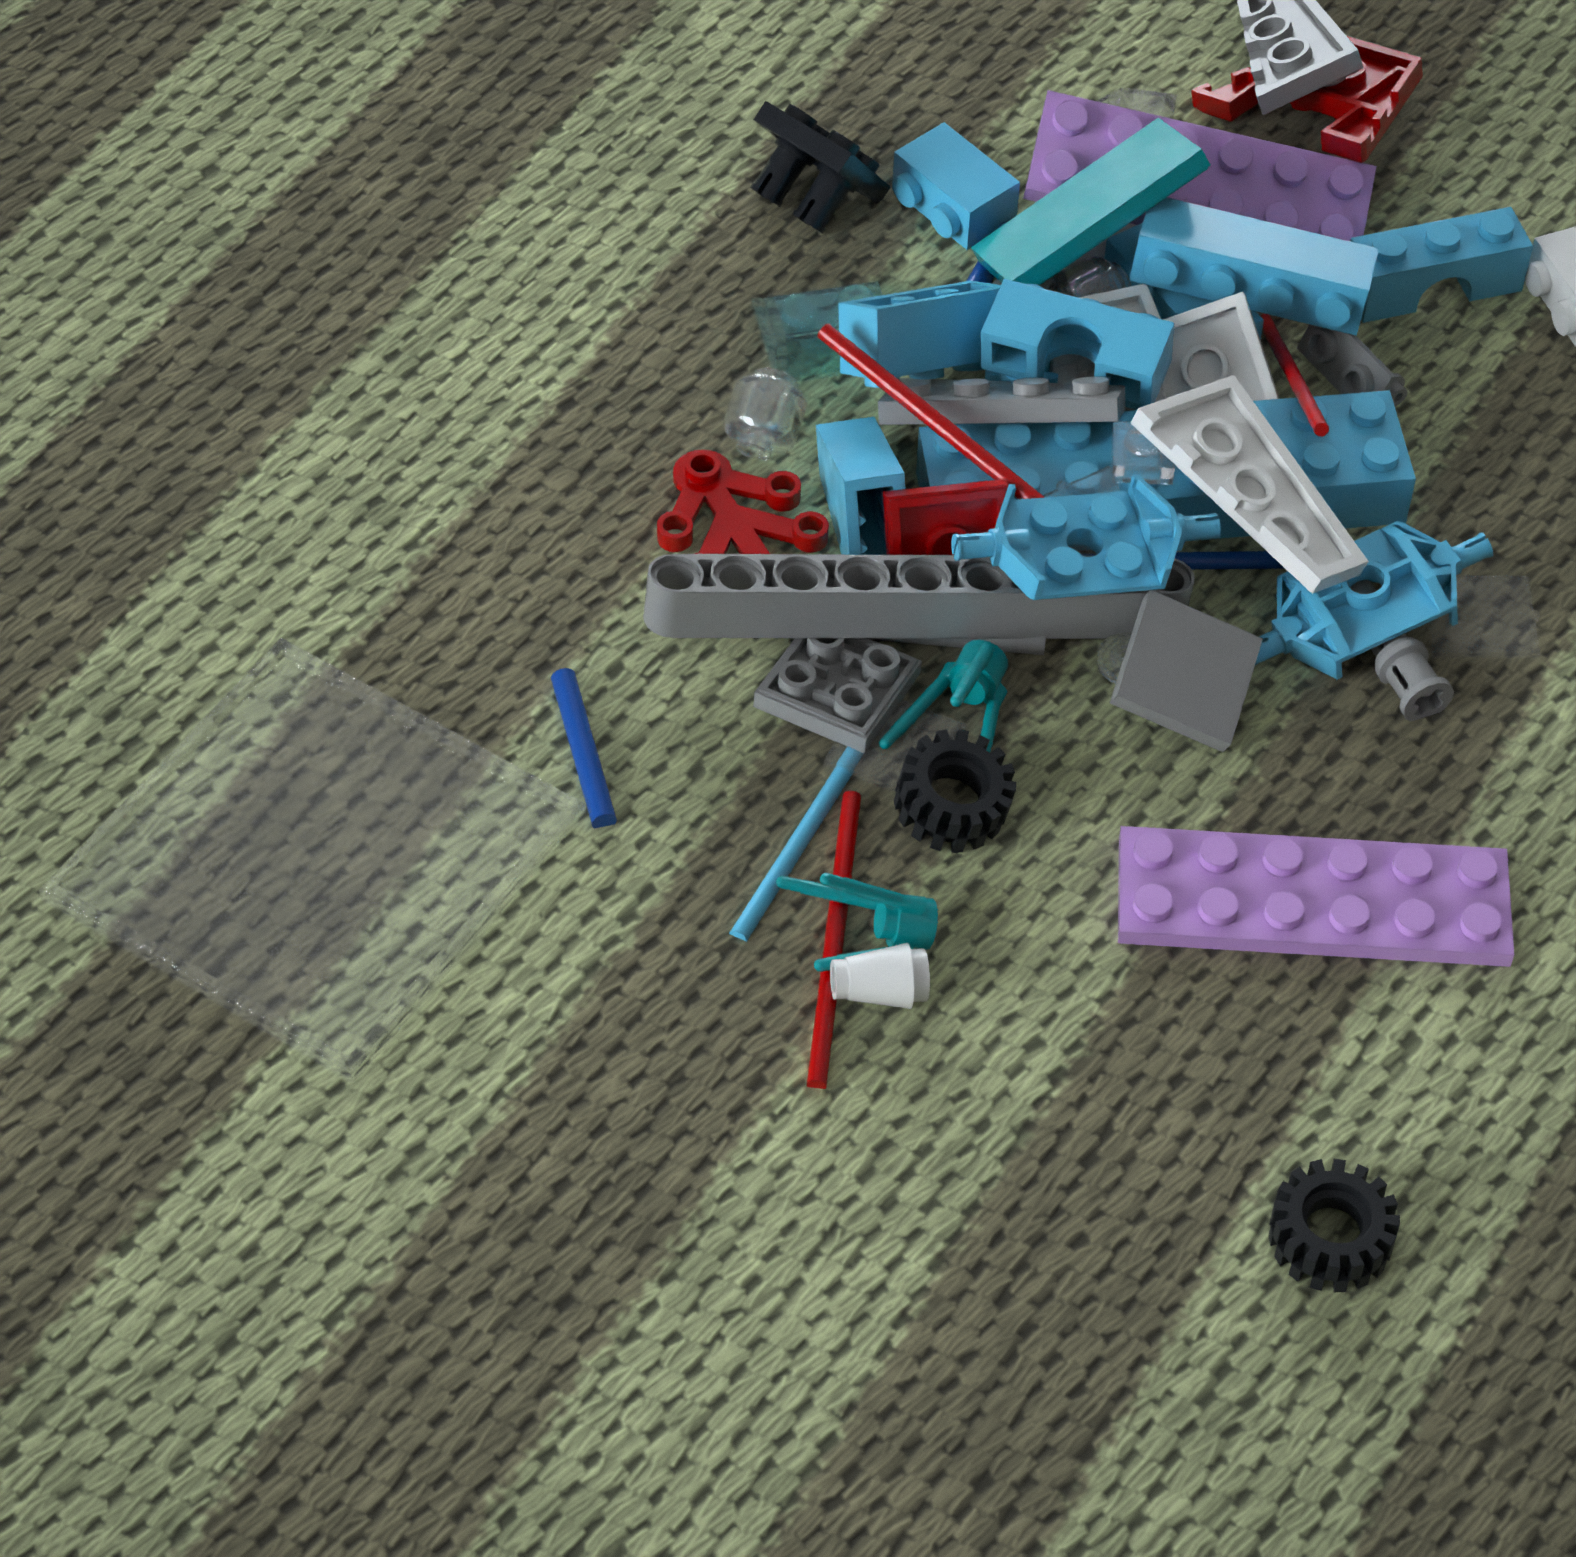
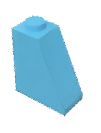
[816,417,905,555]

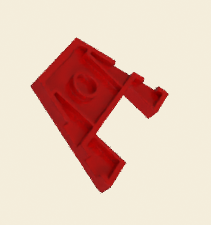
[1191,36,1423,163]

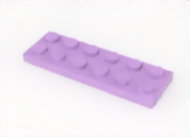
[1023,90,1377,241]
[1118,826,1514,967]

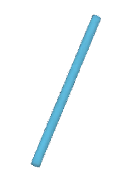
[729,747,865,942]

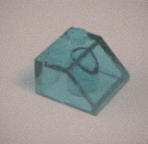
[751,281,882,385]

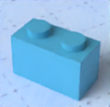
[892,122,1020,250]

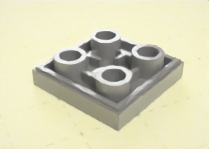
[1110,590,1263,752]
[753,638,922,754]

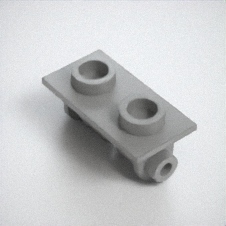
[1297,324,1408,406]

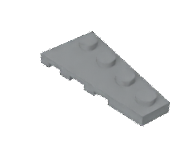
[1237,0,1364,115]

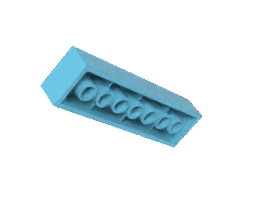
[916,390,1416,550]

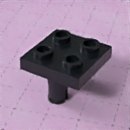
[750,101,891,234]

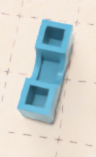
[1350,207,1533,323]
[981,279,1174,410]

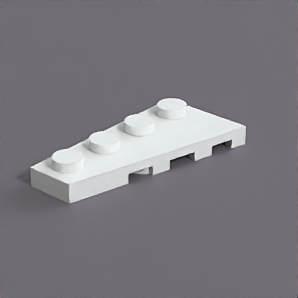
[1131,375,1369,594]

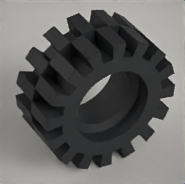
[894,729,1016,853]
[1268,1159,1400,1293]

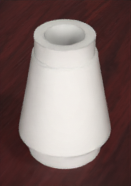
[830,943,930,1009]

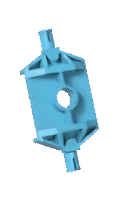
[951,474,1221,600]
[1255,521,1493,680]

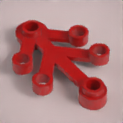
[657,450,829,554]

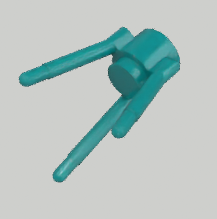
[879,639,1008,753]
[776,873,938,972]

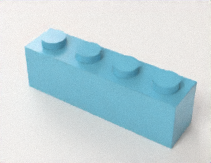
[1129,197,1379,336]

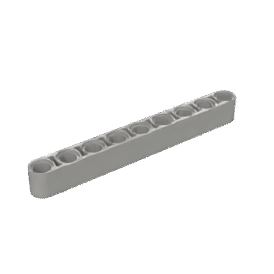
[643,554,1194,639]

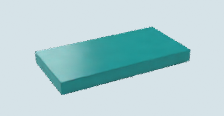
[971,118,1211,286]

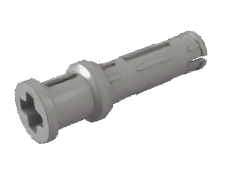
[1350,580,1454,722]

